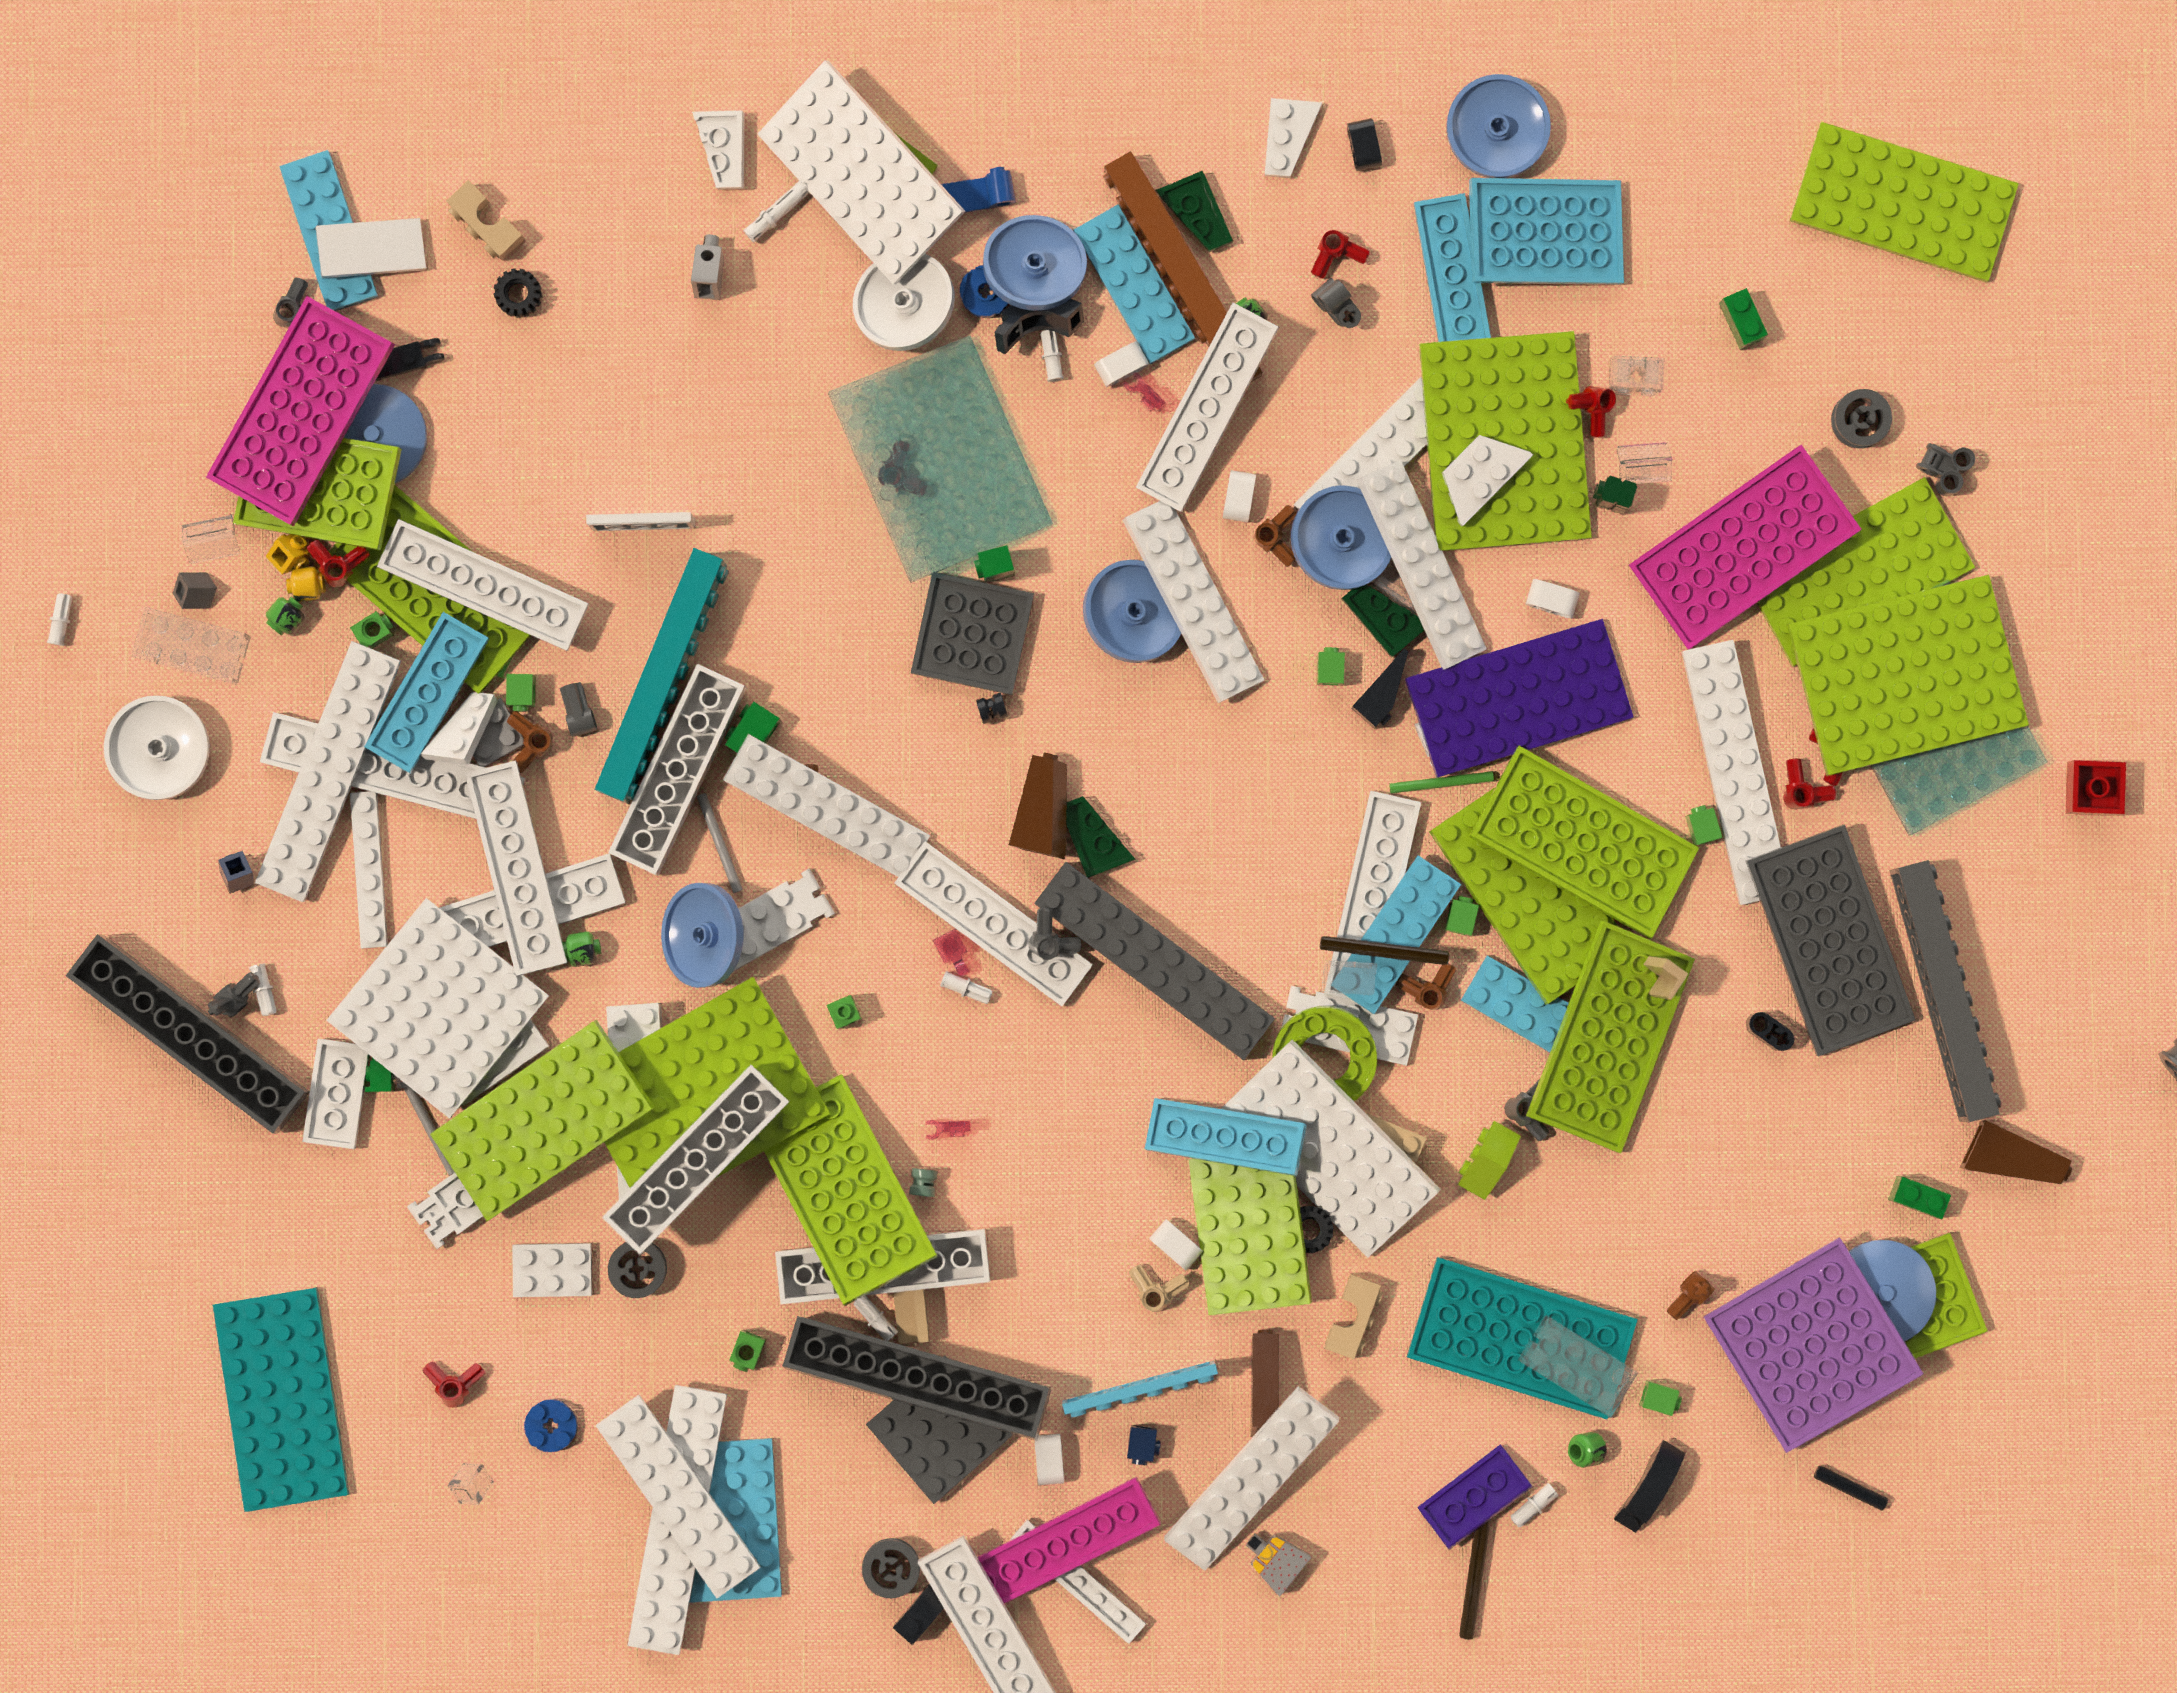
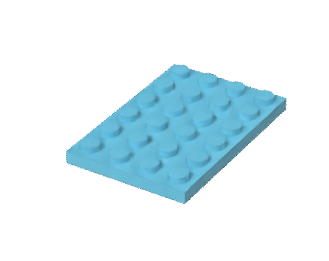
[1469,178,1624,285]
[690,1438,782,1603]

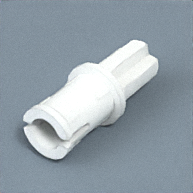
[1041,330,1064,382]
[47,593,72,646]
[249,963,277,1016]
[940,971,993,1004]
[854,1295,898,1341]
[1511,1483,1559,1528]

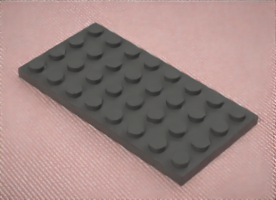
[1745,824,1915,1057]

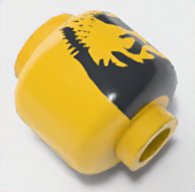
[286,567,326,602]

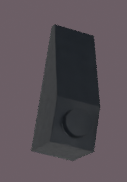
[1351,648,1408,729]
[893,1583,944,1645]

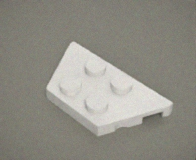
[1442,435,1533,527]

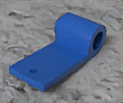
[941,167,1016,213]

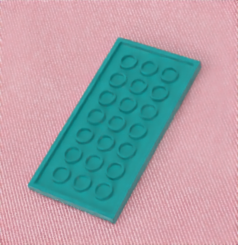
[1406,1257,1638,1420]
[213,1287,349,1512]

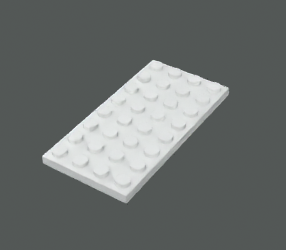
[758,60,965,284]
[1221,1039,1441,1258]

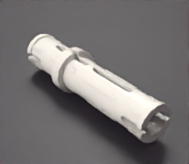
[743,180,810,243]

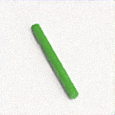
[1389,771,1494,794]

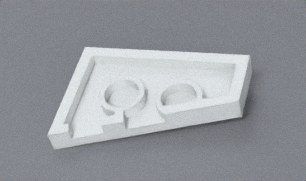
[1264,98,1322,179]
[692,110,745,190]
[421,692,498,765]

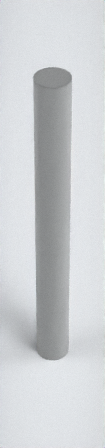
[696,793,743,893]
[401,1082,454,1176]

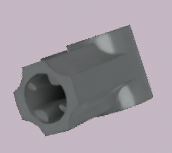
[559,682,597,737]

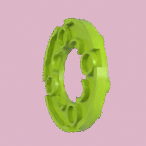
[1272,1006,1377,1101]

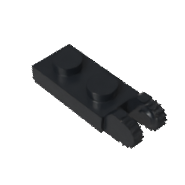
[376,338,445,381]

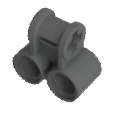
[1311,278,1361,328]
[1916,443,1975,497]

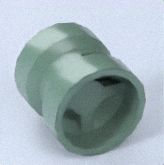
[909,1168,938,1197]

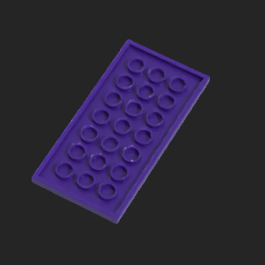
[1405,618,1634,778]

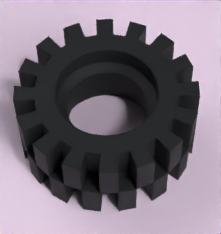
[493,268,542,318]
[1300,1206,1334,1253]

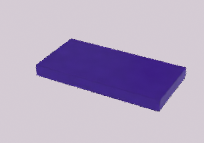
[1417,1444,1533,1550]

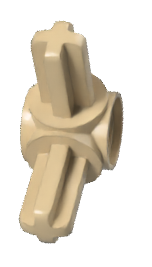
[1129,1264,1190,1312]

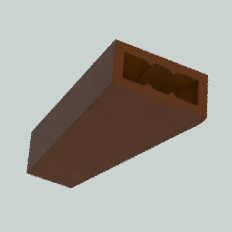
[1008,752,1067,859]
[1959,1120,2072,1184]
[1250,1329,1279,1437]

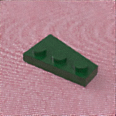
[1155,170,1233,253]
[1341,584,1424,658]
[1066,796,1136,878]

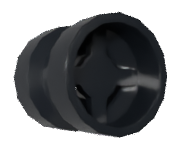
[976,692,1008,724]

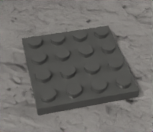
[911,572,1034,695]
[866,1355,1013,1504]

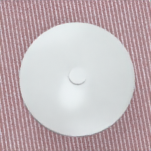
[853,254,955,351]
[104,696,210,800]

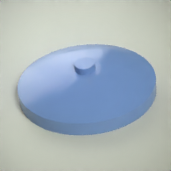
[1446,74,1551,178]
[983,215,1087,311]
[344,384,427,484]
[1291,485,1391,590]
[1083,560,1181,663]
[661,883,744,988]
[1849,1240,1936,1341]

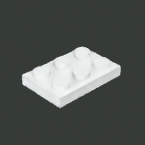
[512,1243,592,1297]

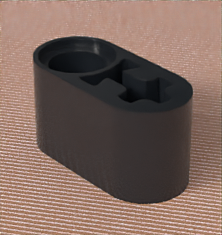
[1347,118,1382,171]
[1746,1012,1794,1051]

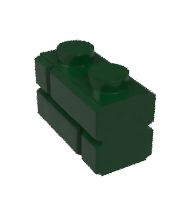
[1593,475,1637,515]

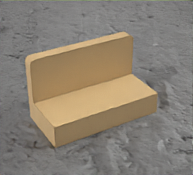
[1643,956,1688,1000]
[893,1289,930,1344]

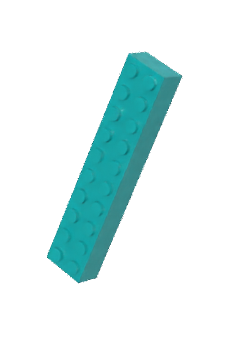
[594,548,729,804]

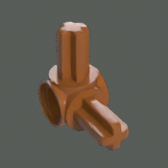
[1254,505,1297,567]
[507,711,553,773]
[1396,963,1456,1010]
[1667,1270,1715,1320]

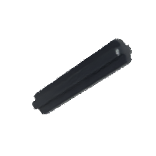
[1814,1466,1888,1511]

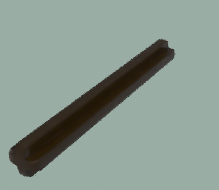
[1319,936,1449,965]
[1459,1519,1491,1640]

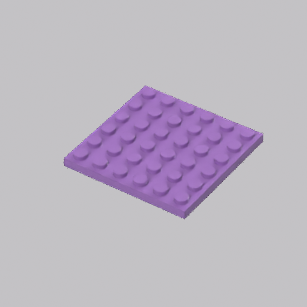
[1704,1237,1924,1453]

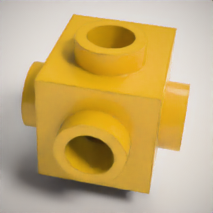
[266,534,311,575]

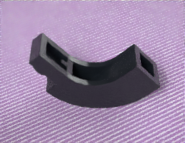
[995,299,1084,354]
[1614,1440,1686,1533]

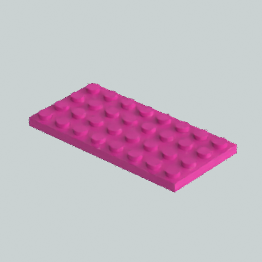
[206,296,395,527]
[1629,444,1862,650]

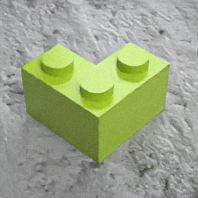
[1458,1121,1521,1200]

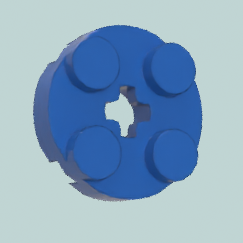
[960,265,1009,318]
[524,1399,578,1452]

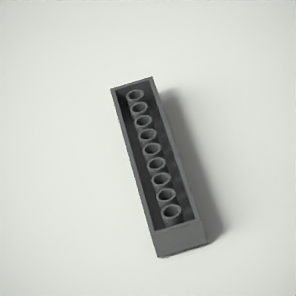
[1889,860,2001,1122]
[1034,862,1275,1060]
[65,934,310,1134]
[782,1316,1051,1441]

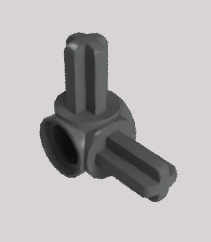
[273,277,308,327]
[1028,907,1082,960]
[208,972,260,1018]
[1504,1079,1549,1141]

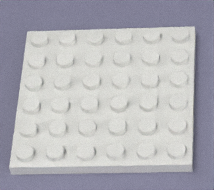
[326,898,549,1119]

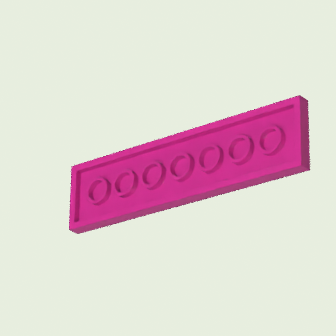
[977,1476,1161,1603]

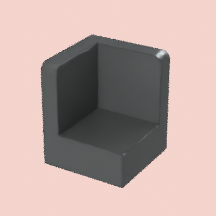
[172,572,217,609]

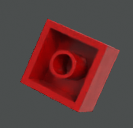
[2065,760,2126,816]

